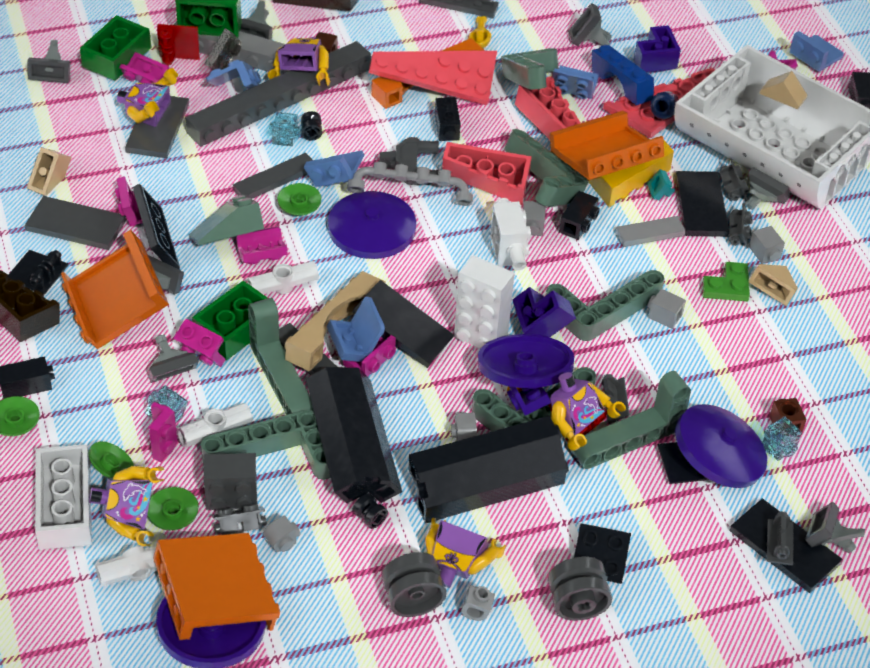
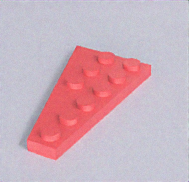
[368,51,497,105]
[603,67,715,139]

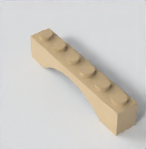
[285,271,386,371]

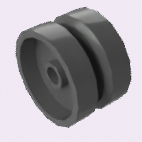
[381,552,447,617]
[548,556,613,621]

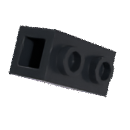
[848,72,870,109]
[434,97,461,141]
[559,191,600,240]
[0,356,55,399]

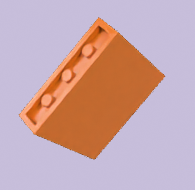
[549,111,664,180]
[61,229,169,349]
[153,533,280,640]

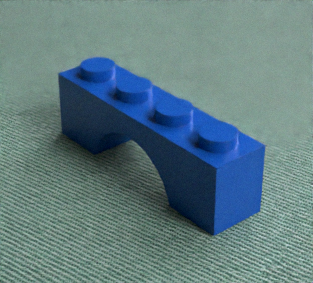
[592,45,654,105]

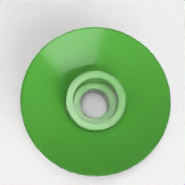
[277,183,321,215]
[0,396,40,436]
[88,441,134,478]
[147,487,199,530]

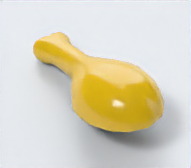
[468,16,492,49]

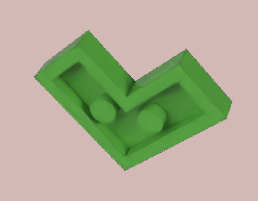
[703,262,750,302]

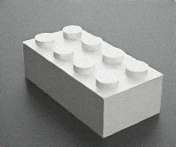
[454,255,515,349]
[35,444,92,550]

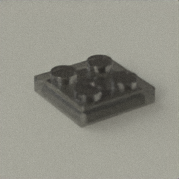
[204,29,242,71]

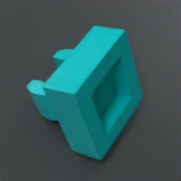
[647,169,675,200]

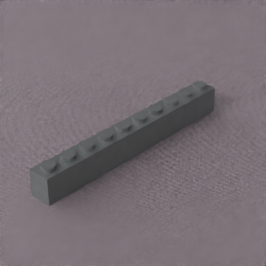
[185,41,371,147]

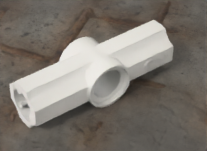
[247,261,319,294]
[177,403,253,448]
[95,546,157,587]

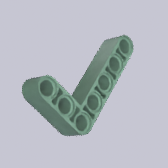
[501,48,559,89]
[504,129,588,207]
[546,270,665,341]
[248,297,314,415]
[472,367,596,432]
[570,371,691,469]
[201,410,331,480]

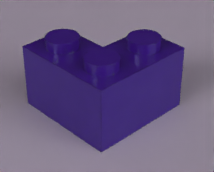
[634,25,681,72]
[512,287,576,337]

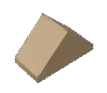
[759,71,807,109]
[748,264,798,306]

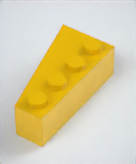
[587,140,674,208]

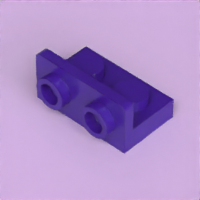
[507,386,551,416]

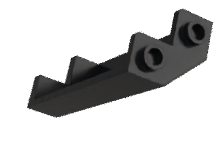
[306,367,403,504]
[408,416,569,524]

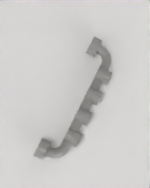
[347,162,473,206]

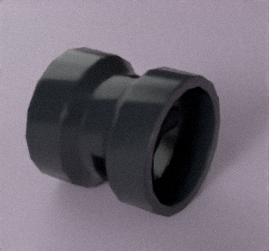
[301,111,322,141]
[352,493,388,529]

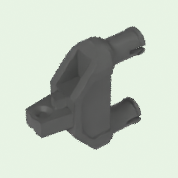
[379,137,439,185]

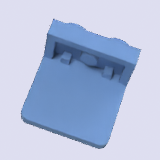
[789,31,844,72]
[206,60,262,89]
[552,65,599,99]
[304,151,365,187]
[326,297,385,362]

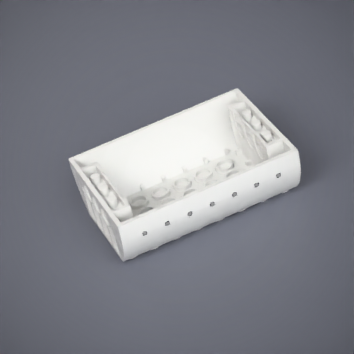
[674,45,870,210]

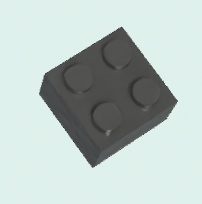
[204,453,258,511]

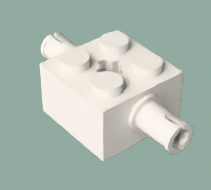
[490,198,531,271]

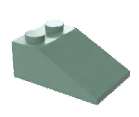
[189,195,264,246]

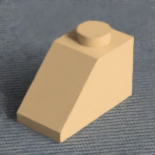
[27,147,72,196]

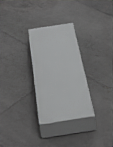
[616,216,686,247]

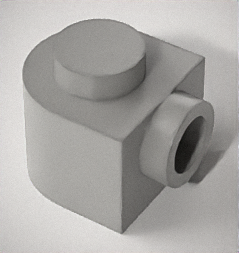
[451,412,477,441]
[263,515,301,552]
[461,585,495,621]

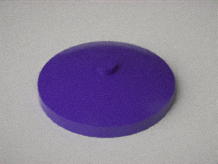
[328,191,416,259]
[478,334,574,388]
[675,404,767,488]
[156,597,266,668]

